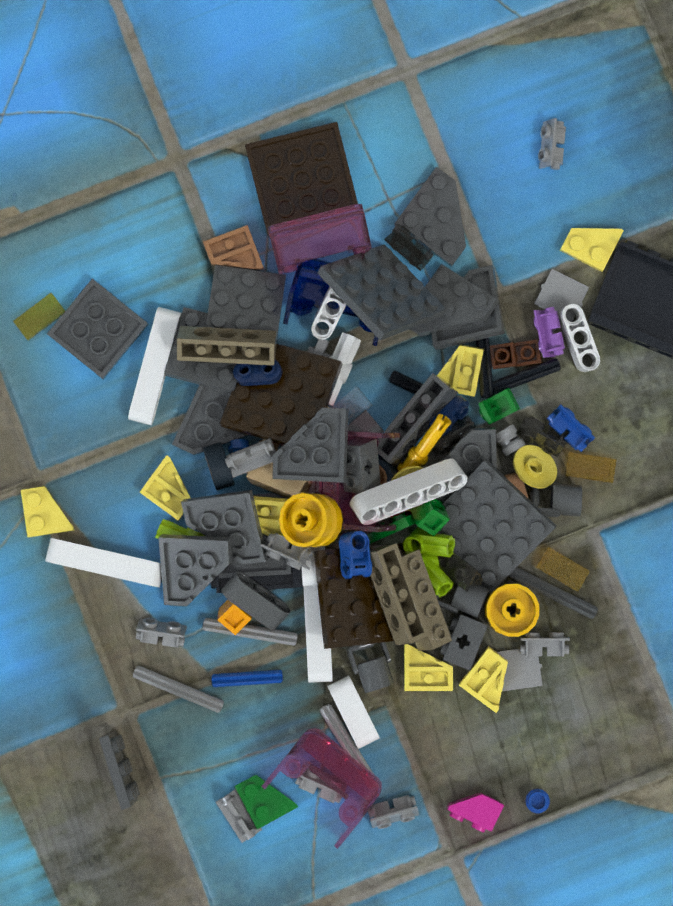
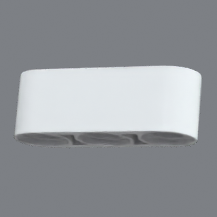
[311,286,347,340]
[558,304,600,372]
[327,675,380,749]

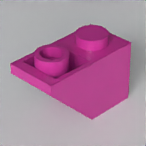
[446,792,504,833]

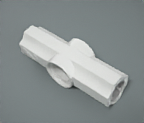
[328,332,361,407]

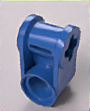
[339,531,372,579]

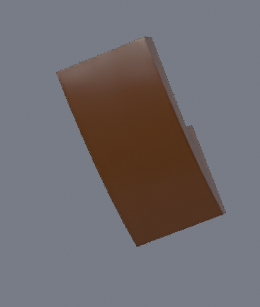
[490,339,542,370]

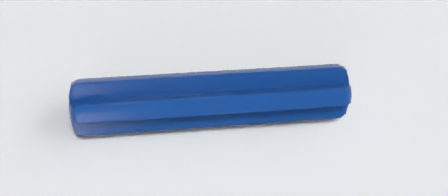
[211,670,283,687]

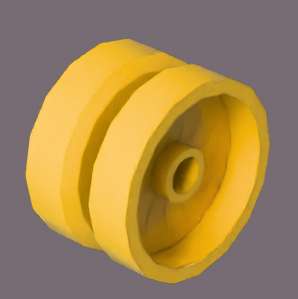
[279,493,343,547]
[484,584,539,637]

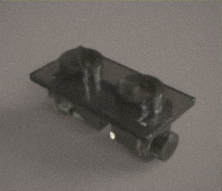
[384,224,434,271]
[432,415,476,456]
[516,416,567,457]
[439,552,483,592]

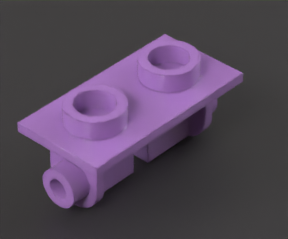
[534,307,565,358]

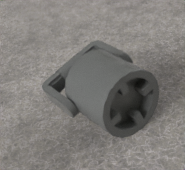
[530,482,582,517]
[436,569,490,618]
[347,642,394,693]

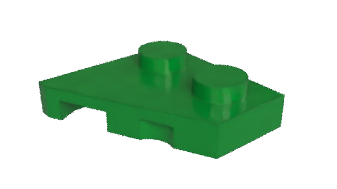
[367,513,416,544]
[234,775,298,830]

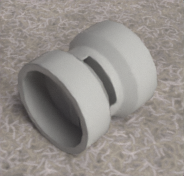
[496,424,526,457]

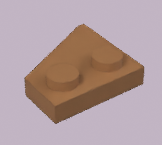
[203,225,264,270]

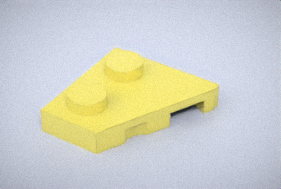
[459,646,508,713]

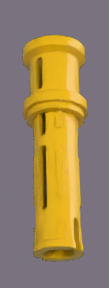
[397,414,451,471]

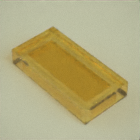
[13,293,65,341]
[565,452,617,483]
[536,547,590,592]

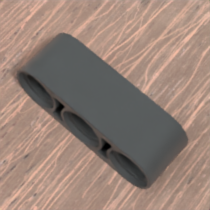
[221,571,291,630]

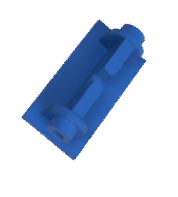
[547,404,595,452]

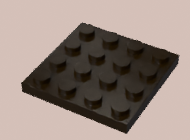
[245,122,360,238]
[220,344,343,445]
[314,543,405,649]

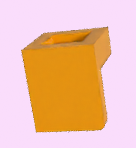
[217,600,252,635]

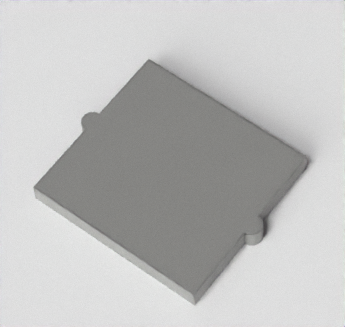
[534,269,589,322]
[497,648,543,691]

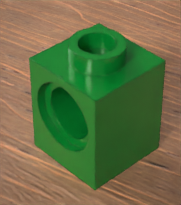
[410,499,450,536]

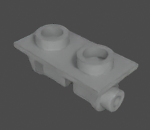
[538,118,566,170]
[225,439,276,478]
[260,533,313,570]
[136,618,187,648]
[519,632,570,657]
[295,764,347,804]
[216,790,262,843]
[367,795,419,829]

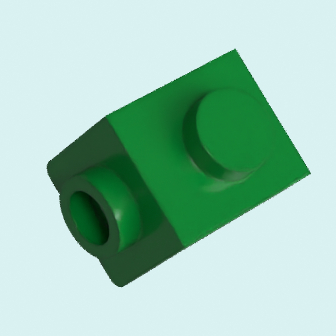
[478,388,520,424]

